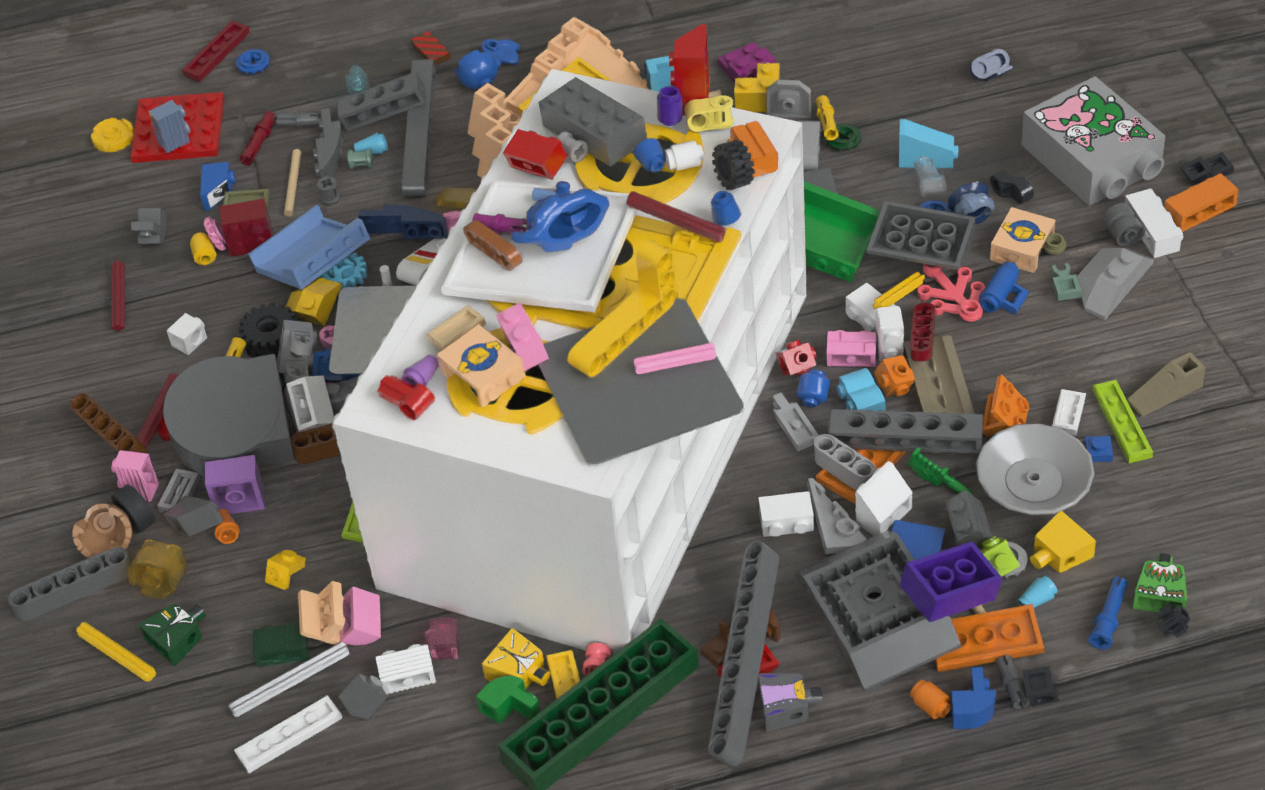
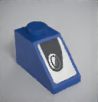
[200,162,236,211]

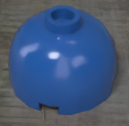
[454,49,498,90]

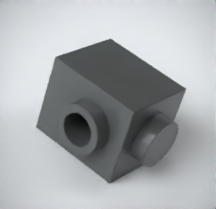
[339,673,388,719]

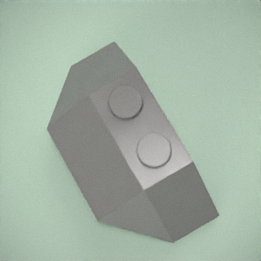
[1077,248,1154,320]

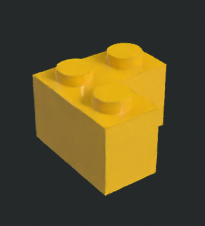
[734,63,780,112]

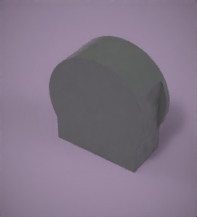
[163,354,294,477]

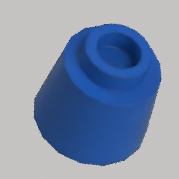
[634,138,666,172]
[711,191,741,226]

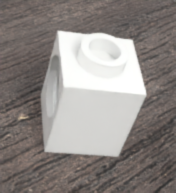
[166,313,207,355]

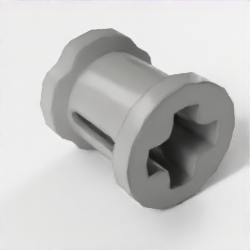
[557,131,588,163]

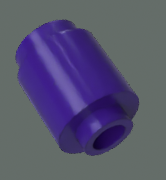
[657,86,682,126]

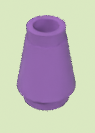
[401,354,439,386]

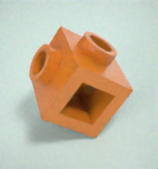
[874,355,916,397]

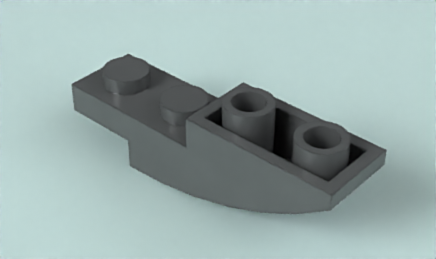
[313,108,344,178]

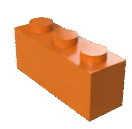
[1164,173,1239,232]

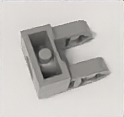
[277,320,317,384]

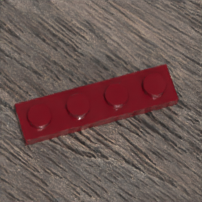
[182,20,250,82]

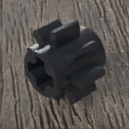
[1156,603,1191,638]

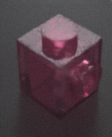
[425,617,460,660]

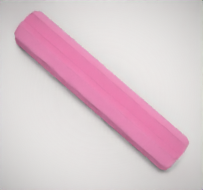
[634,343,716,374]

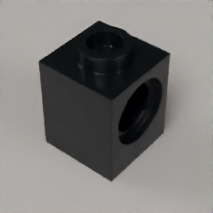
[1022,666,1059,706]

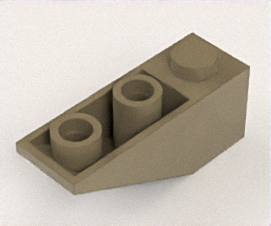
[1127,352,1206,417]

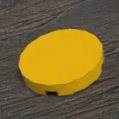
[91,118,134,152]

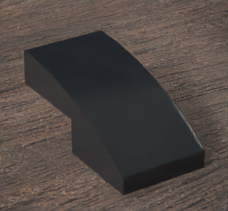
[1180,152,1234,184]

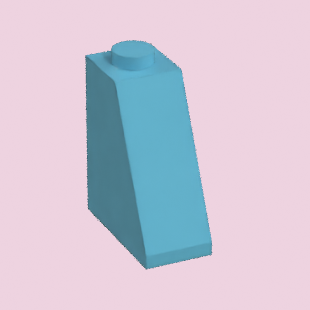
[899,119,958,168]

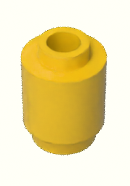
[190,232,216,265]

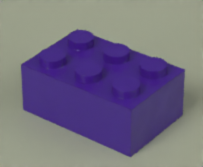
[900,541,1003,623]

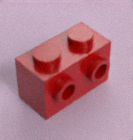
[503,129,567,180]

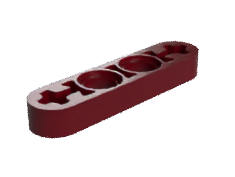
[910,303,936,362]

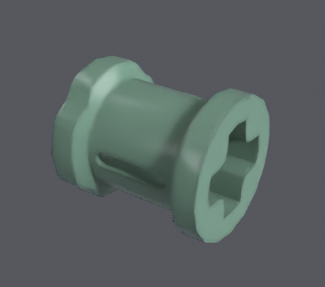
[348,148,373,169]

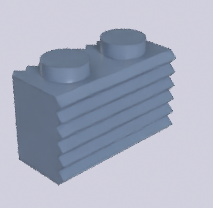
[149,100,190,153]

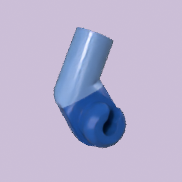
[532,181,571,201]

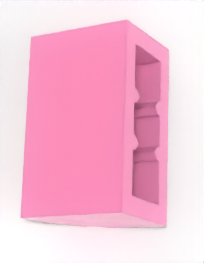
[340,587,381,645]

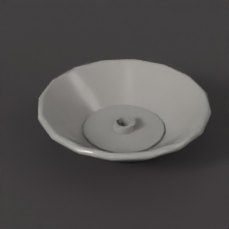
[976,423,1095,515]

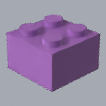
[205,455,265,514]

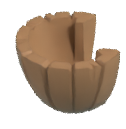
[72,503,132,558]

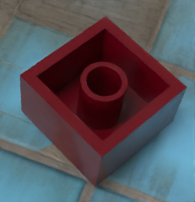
[220,198,274,257]

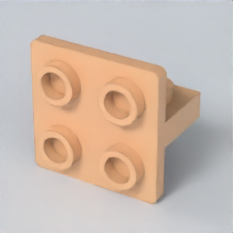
[298,581,347,645]

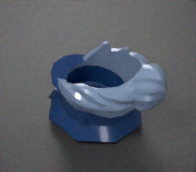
[948,182,995,224]

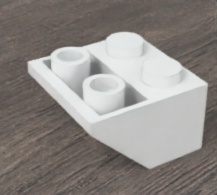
[284,376,334,433]
[855,461,912,536]

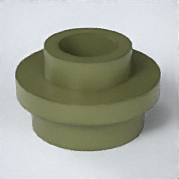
[1043,233,1066,255]

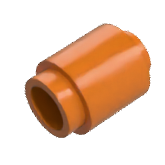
[910,680,951,719]

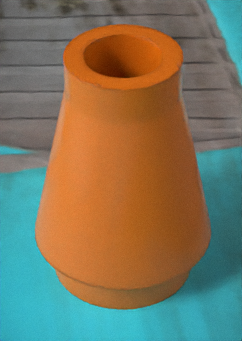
[215,509,240,544]

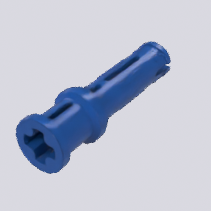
[1088,576,1128,650]

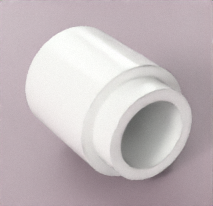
[664,140,704,171]

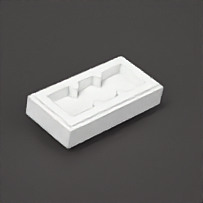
[1052,389,1086,436]

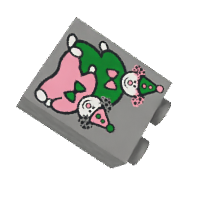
[1021,76,1165,206]

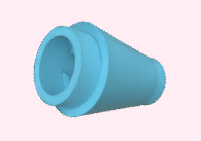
[354,133,388,155]
[1017,575,1058,608]

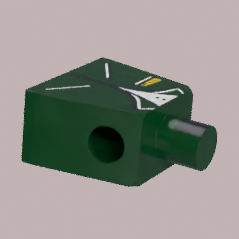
[138,604,206,667]

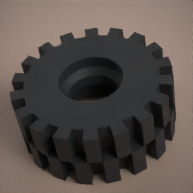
[238,303,297,358]

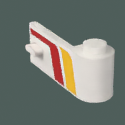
[396,238,446,286]

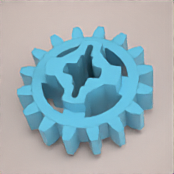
[318,252,368,292]

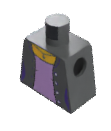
[758,673,823,732]

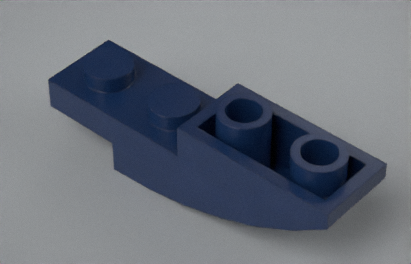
[358,204,449,239]

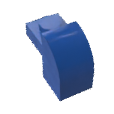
[951,667,996,729]

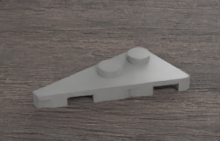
[807,478,867,554]

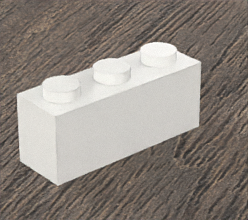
[1125,189,1183,258]

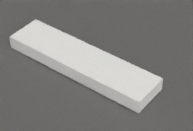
[234,695,342,773]

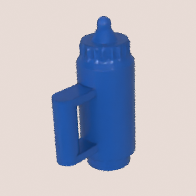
[979,262,1029,314]

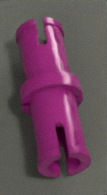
[472,213,527,235]

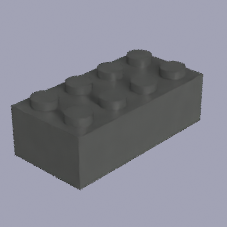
[538,77,647,167]

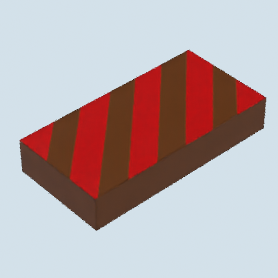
[411,31,451,66]

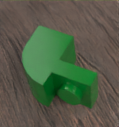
[476,676,540,725]

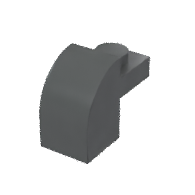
[131,208,167,244]

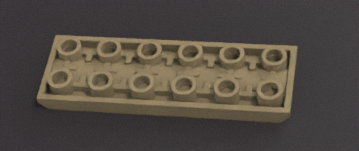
[903,335,983,453]

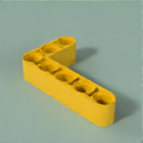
[567,239,677,377]

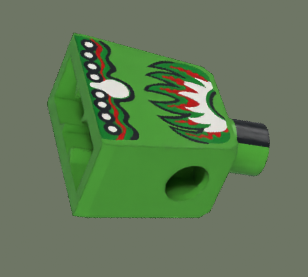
[1133,553,1187,612]

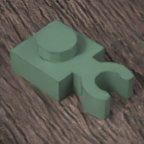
[1052,263,1082,301]

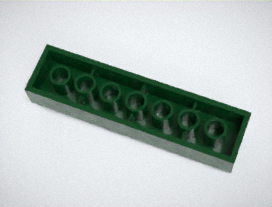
[498,618,699,790]

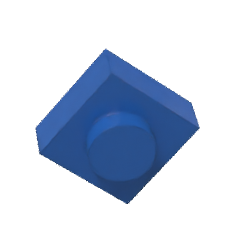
[1084,436,1113,462]

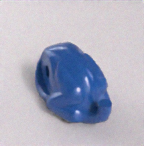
[511,188,610,252]

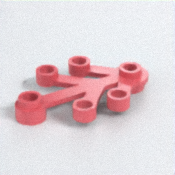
[917,264,985,322]

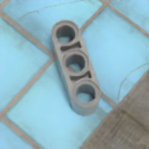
[798,121,821,172]
[814,434,875,490]

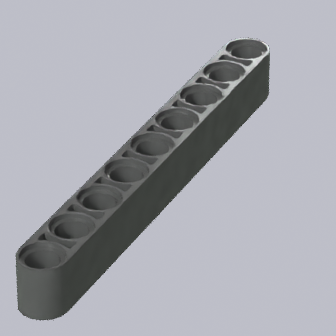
[402,59,436,197]
[708,540,779,768]

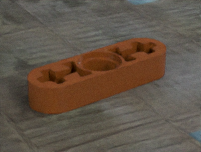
[463,220,522,271]

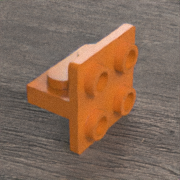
[983,375,1029,437]

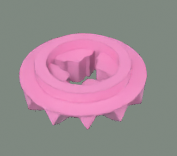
[204,216,227,251]

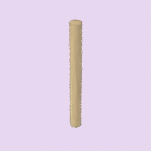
[284,149,301,217]

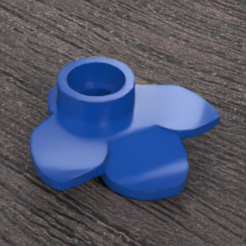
[481,39,520,68]

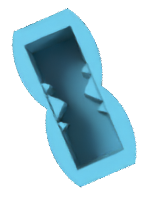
[836,368,886,411]

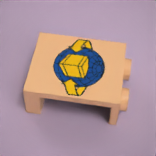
[990,207,1055,273]
[437,324,525,407]

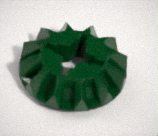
[826,124,861,152]

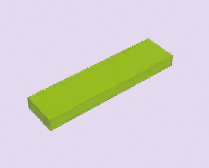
[1092,380,1153,463]

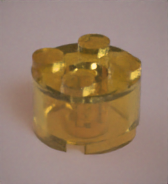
[127,539,187,599]

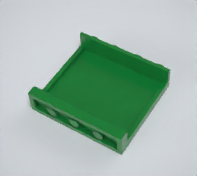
[804,181,881,283]

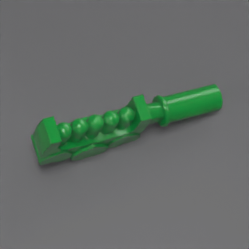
[908,447,973,494]

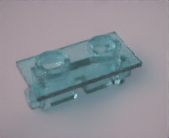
[345,65,370,96]

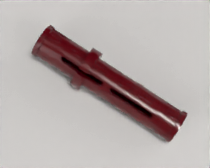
[239,111,276,166]

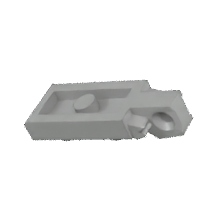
[773,393,819,452]

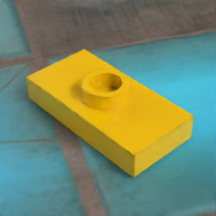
[546,650,580,699]

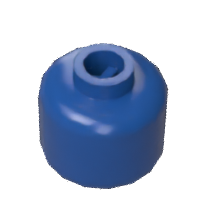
[796,369,830,408]

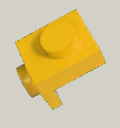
[265,550,306,590]

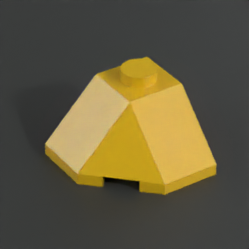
[285,278,342,327]

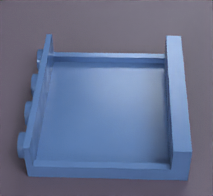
[248,205,371,289]

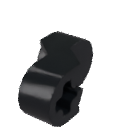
[990,171,1034,204]

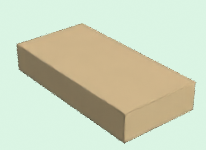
[426,305,486,351]

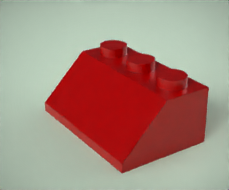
[669,24,710,116]

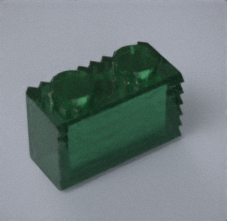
[253,621,310,667]

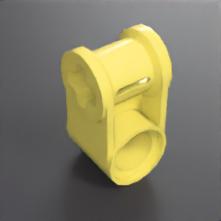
[684,96,734,132]

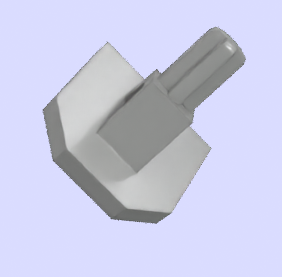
[766,80,811,119]

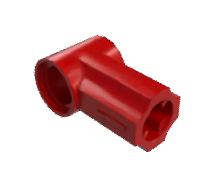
[377,375,435,420]

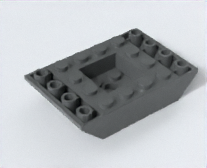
[795,530,961,692]

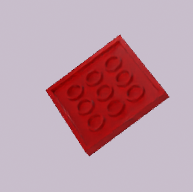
[130,92,225,163]

